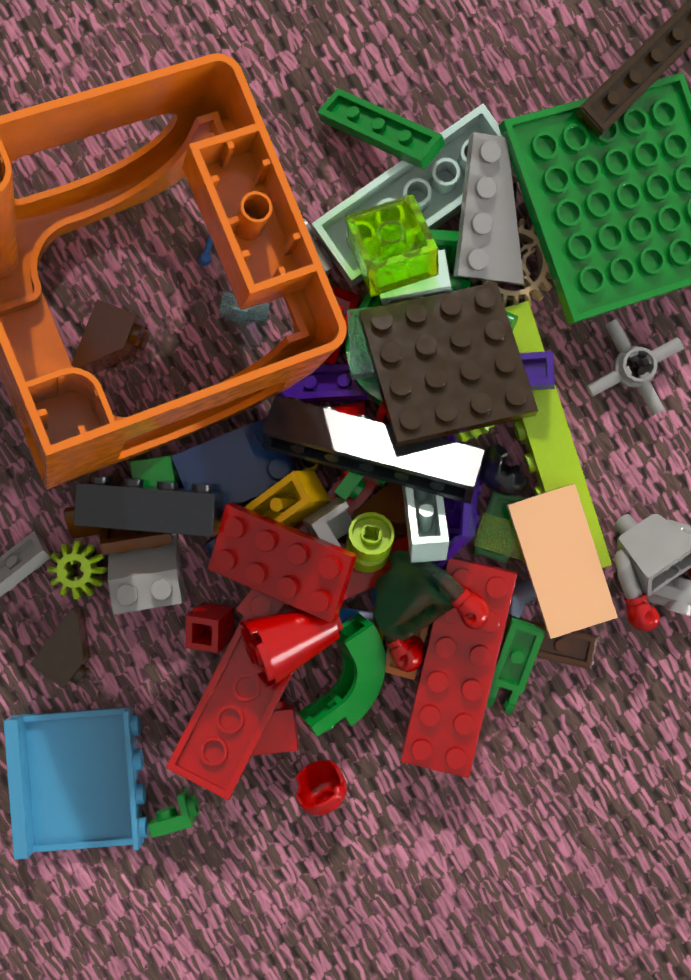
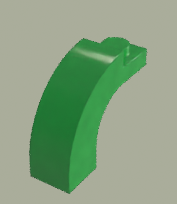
[298,613,386,737]

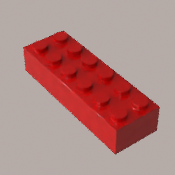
[401,557,517,778]

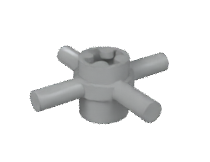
[586,319,684,416]

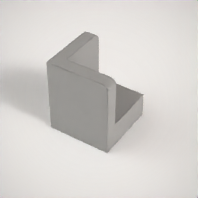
[302,497,352,547]

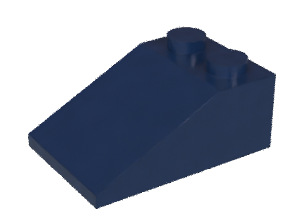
[170,418,296,511]

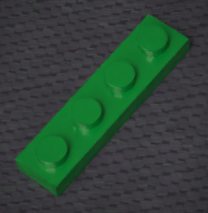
[317,88,445,170]

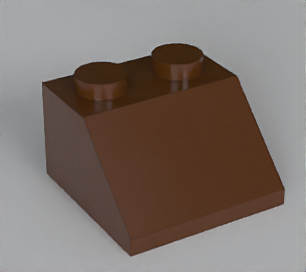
[71,299,150,375]

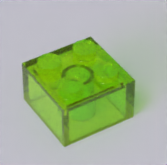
[345,194,439,297]

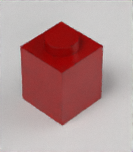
[185,602,234,653]

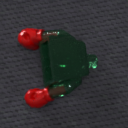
[373,550,490,672]

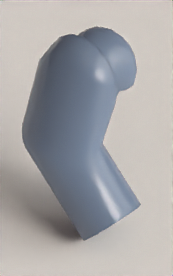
[508,579,536,618]

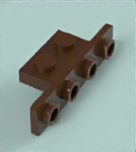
[63,506,172,555]

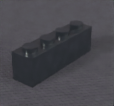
[74,475,223,537]

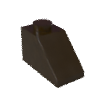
[30,606,91,689]

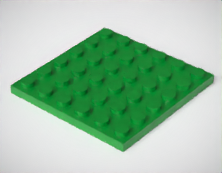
[498,72,691,325]

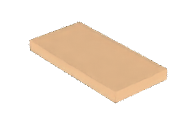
[507,484,618,639]

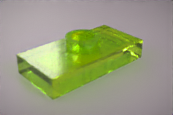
[473,512,524,561]

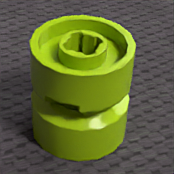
[345,512,395,573]

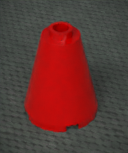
[240,610,343,688]

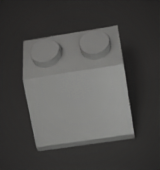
[108,534,187,615]

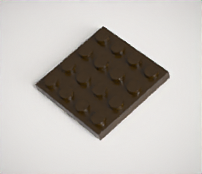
[359,282,538,447]

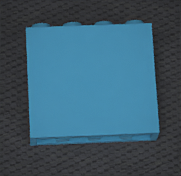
[4,706,149,860]

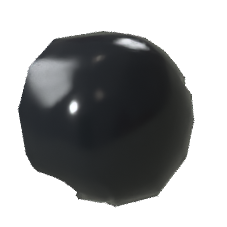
[479,443,527,496]

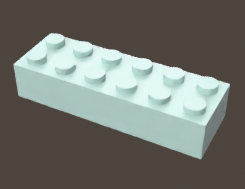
[312,103,515,288]

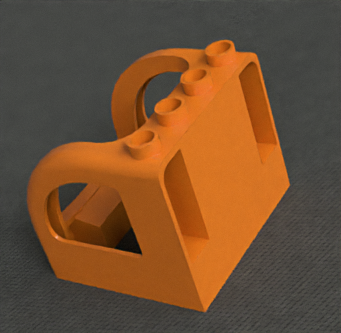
[0,53,347,490]

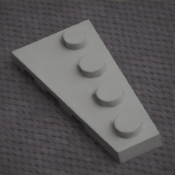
[454,132,524,285]

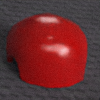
[295,760,347,816]

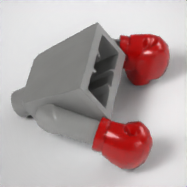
[614,514,691,632]

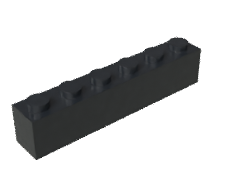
[261,395,485,504]

